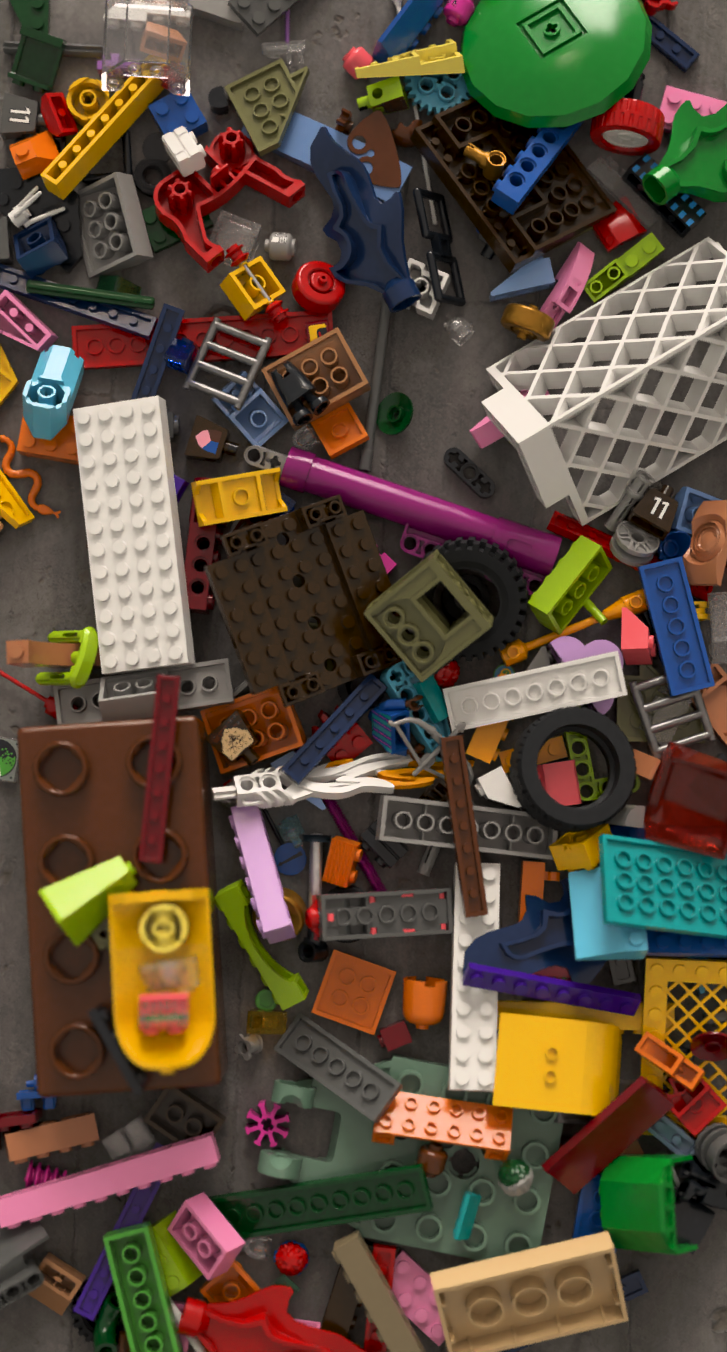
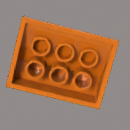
[200,686,307,774]

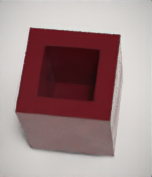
[377,1019,413,1052]

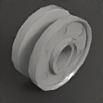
[609,520,660,567]

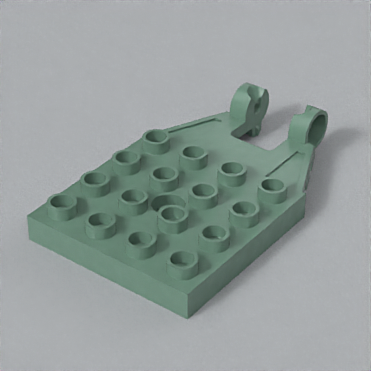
[257,1053,563,1261]

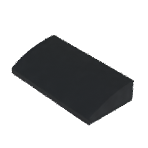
[673,1184,715,1254]

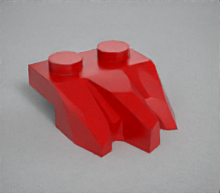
[311,705,373,762]
[666,1078,727,1137]

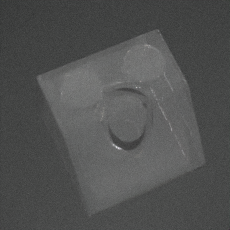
[139,955,200,994]

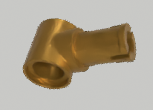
[463,142,506,181]

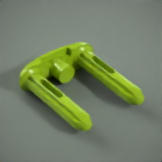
[35,626,99,689]

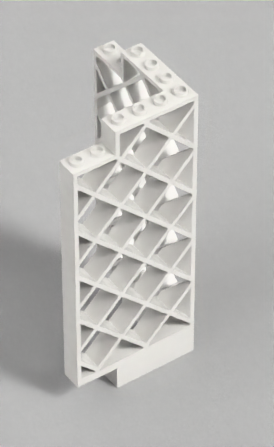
[481,237,727,526]

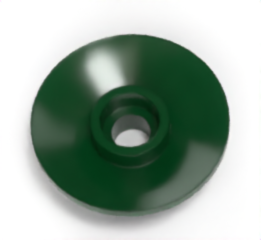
[377,392,413,435]

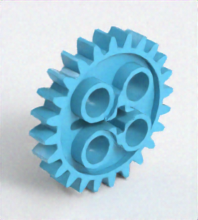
[404,73,471,116]

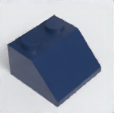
[13,216,68,279]

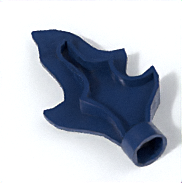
[310,127,422,313]
[462,878,607,984]

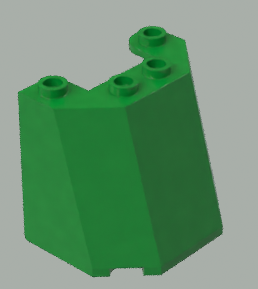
[598,1154,698,1255]

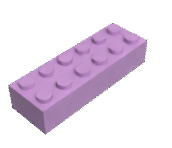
[229,806,296,945]

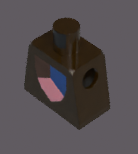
[184,415,239,463]

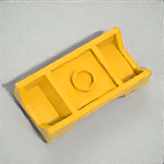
[191,467,288,527]

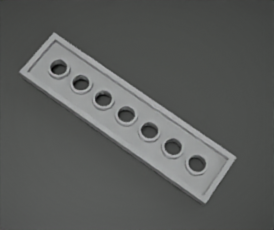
[53,658,235,725]

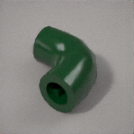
[93,1293,122,1352]

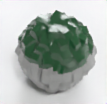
[498,1158,534,1197]

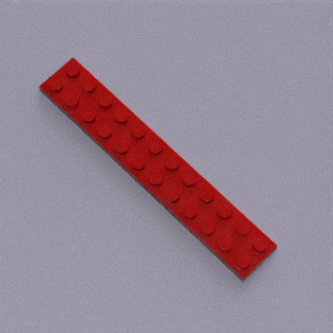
[71,311,333,370]

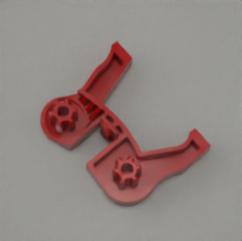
[153,127,305,273]

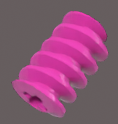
[24,1159,68,1188]

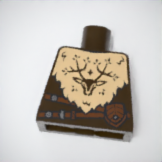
[205,710,260,766]

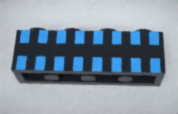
[622,152,707,239]

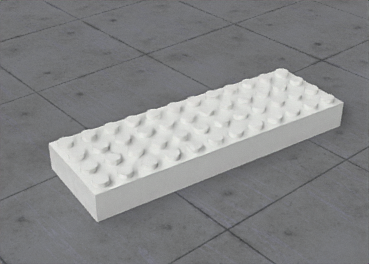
[73,396,195,675]

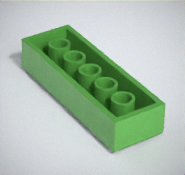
[103,1221,183,1352]

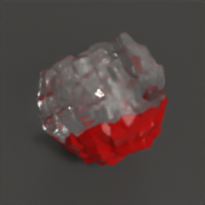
[433,657,460,688]

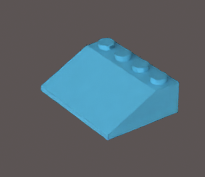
[568,867,648,961]

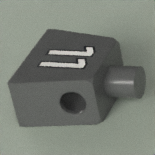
[0,93,47,140]

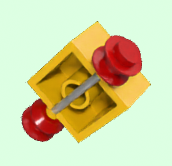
[220,243,289,323]

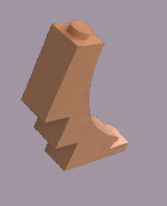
[6,640,101,669]

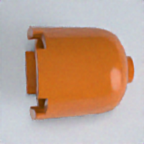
[402,976,448,1030]

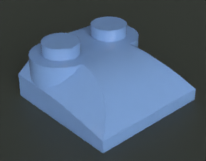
[671,487,721,536]

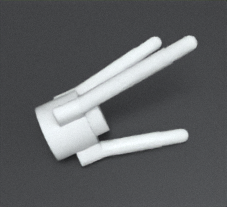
[8,186,65,228]

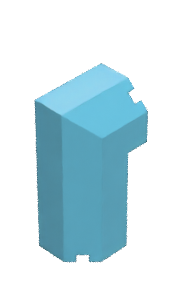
[22,345,84,440]

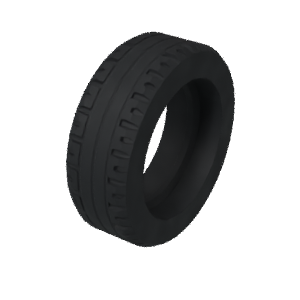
[509,706,636,832]

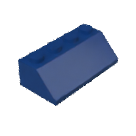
[372,0,444,63]

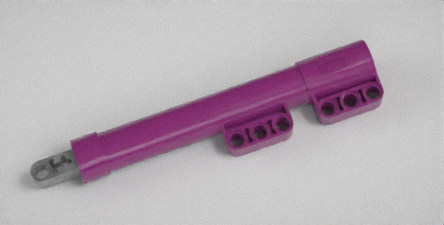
[244,445,562,595]

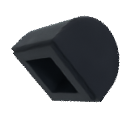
[208,86,229,115]

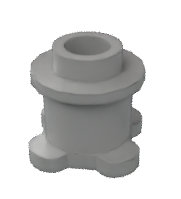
[234,1032,263,1060]

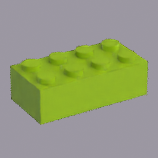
[527,535,613,635]

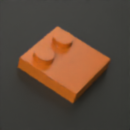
[311,402,369,460]

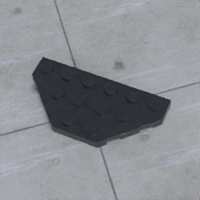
[0,167,83,273]

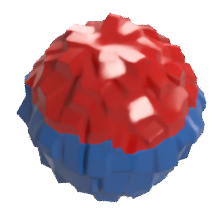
[273,1240,310,1277]

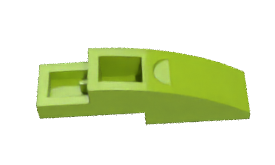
[584,232,665,303]

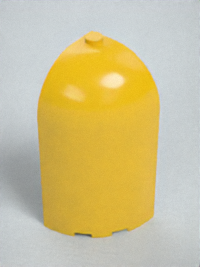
[108,888,215,1074]

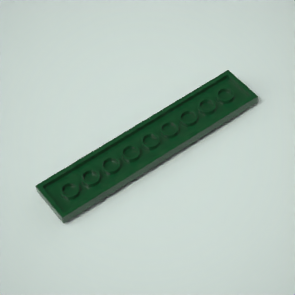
[208,1164,433,1239]

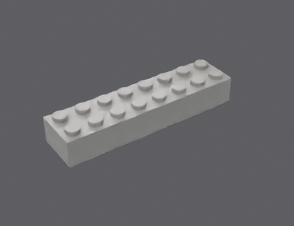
[375,795,558,860]

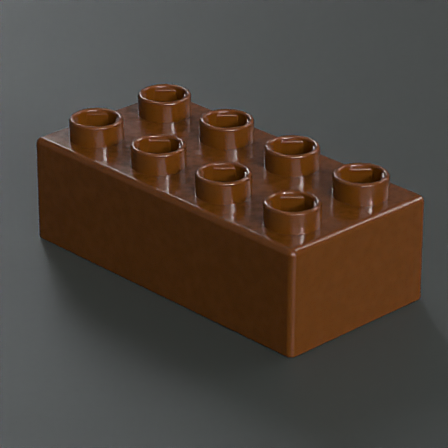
[17,716,228,1097]

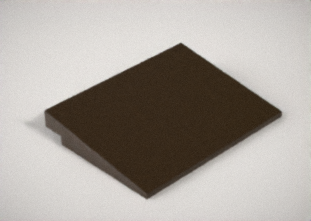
[410,98,617,274]

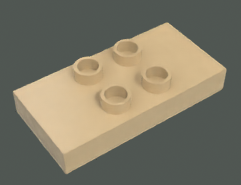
[430,1231,629,1352]

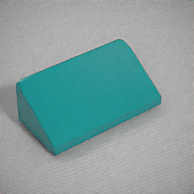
[413,674,448,724]
[453,1190,481,1240]

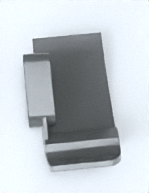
[0,1220,49,1310]

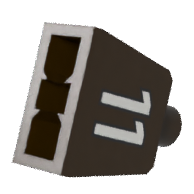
[626,485,679,541]

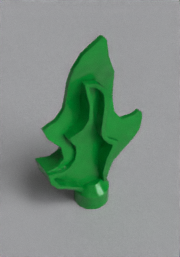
[642,100,727,205]

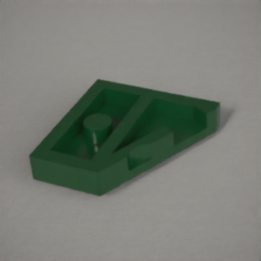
[9,0,50,34]

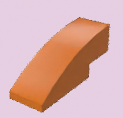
[634,1031,705,1092]

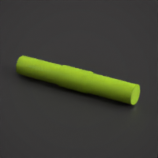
[583,598,608,626]

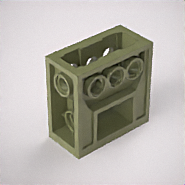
[364,549,494,682]

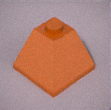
[9,130,59,180]

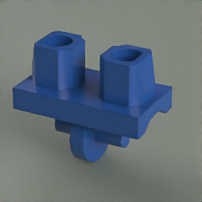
[16,1073,57,1111]

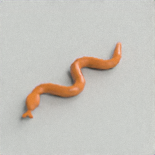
[0,434,61,518]

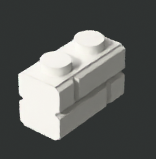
[161,126,207,177]

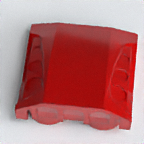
[593,197,647,253]

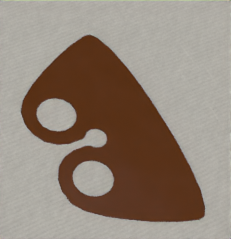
[347,110,401,188]

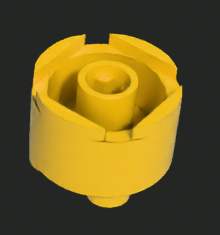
[66,77,111,127]

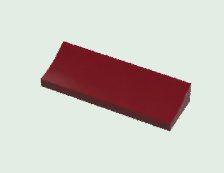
[541,1076,674,1195]

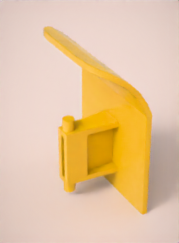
[492,1012,622,1116]

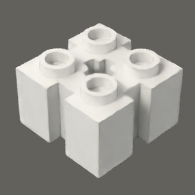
[406,258,451,320]

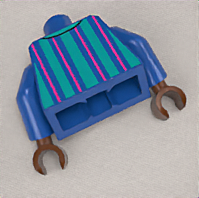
[368,695,425,761]

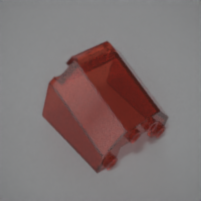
[643,741,727,860]

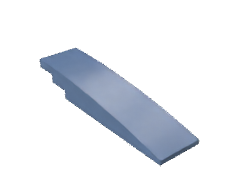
[241,112,412,203]

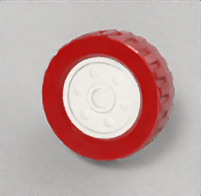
[590,72,665,156]

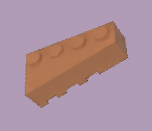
[2,1111,99,1164]

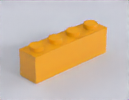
[465,672,514,764]

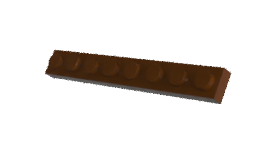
[439,735,488,918]

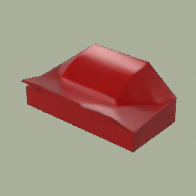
[41,92,78,137]

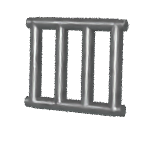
[182,317,273,411]
[629,674,716,759]

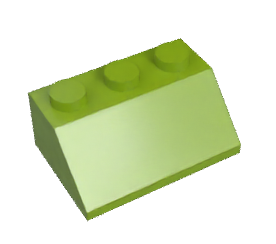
[152,1210,203,1297]

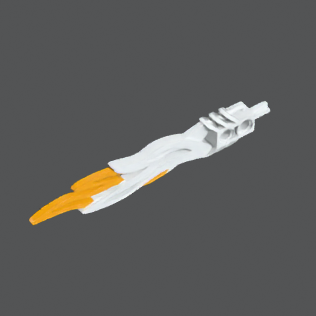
[212,753,475,809]

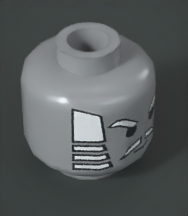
[264,232,297,261]

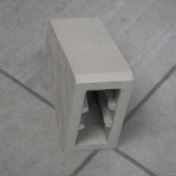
[184,0,243,31]

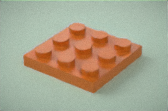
[311,949,397,1035]

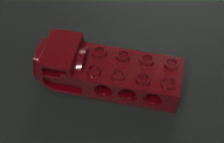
[184,477,233,615]

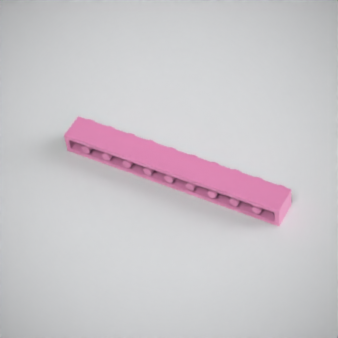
[0,1131,221,1229]

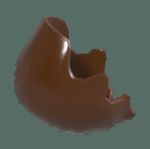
[391,119,423,148]

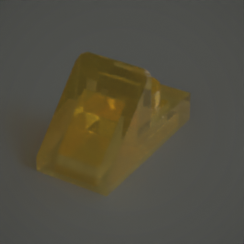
[246,1008,287,1034]

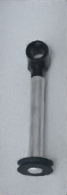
[298,833,333,963]

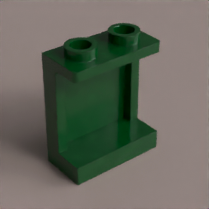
[8,25,67,94]

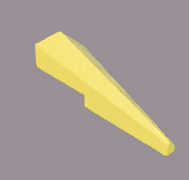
[354,39,465,78]

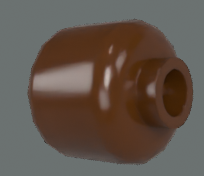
[415,1141,448,1178]

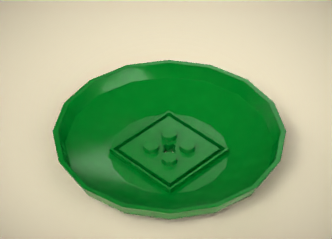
[460,0,652,128]

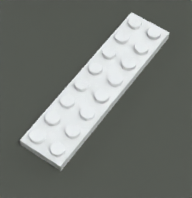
[443,651,628,732]

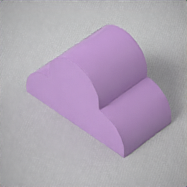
[546,636,624,715]

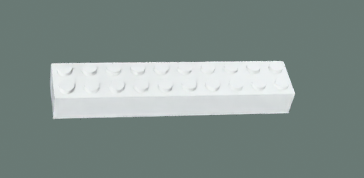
[448,862,500,1092]

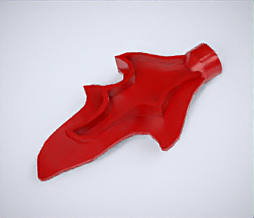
[177,1285,368,1352]

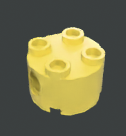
[139,903,190,953]

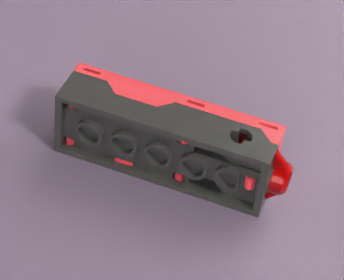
[305,888,454,941]

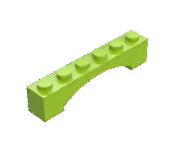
[214,879,309,1010]

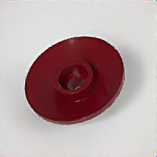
[690,1032,727,1061]

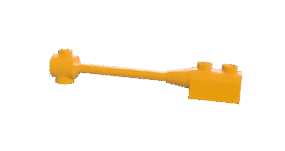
[498,588,648,668]

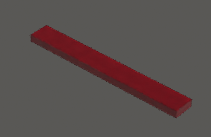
[138,674,181,864]

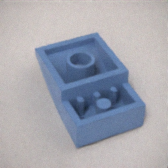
[210,371,289,450]

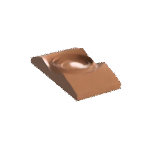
[683,500,727,586]
[688,660,727,748]

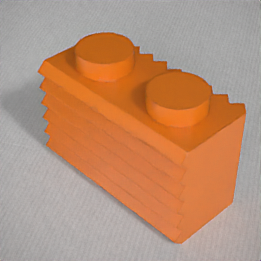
[322,835,363,888]

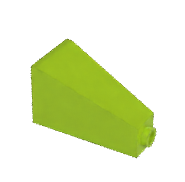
[39,856,138,947]

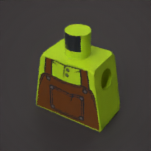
[357,76,409,115]

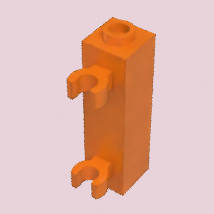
[518,861,560,922]

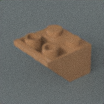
[28,1252,86,1316]

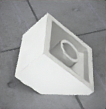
[474,766,521,808]

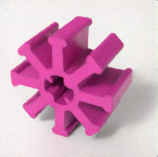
[245,1099,290,1147]

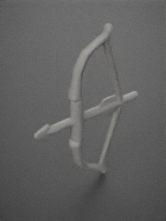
[388,717,474,786]

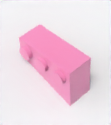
[0,289,59,352]

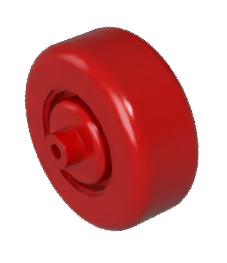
[292,261,346,314]

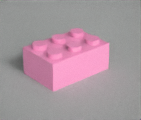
[167,1192,245,1281]

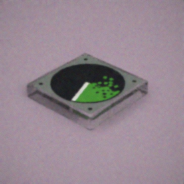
[0,736,19,784]

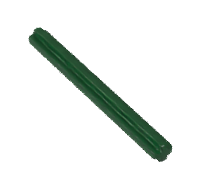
[26,280,155,310]

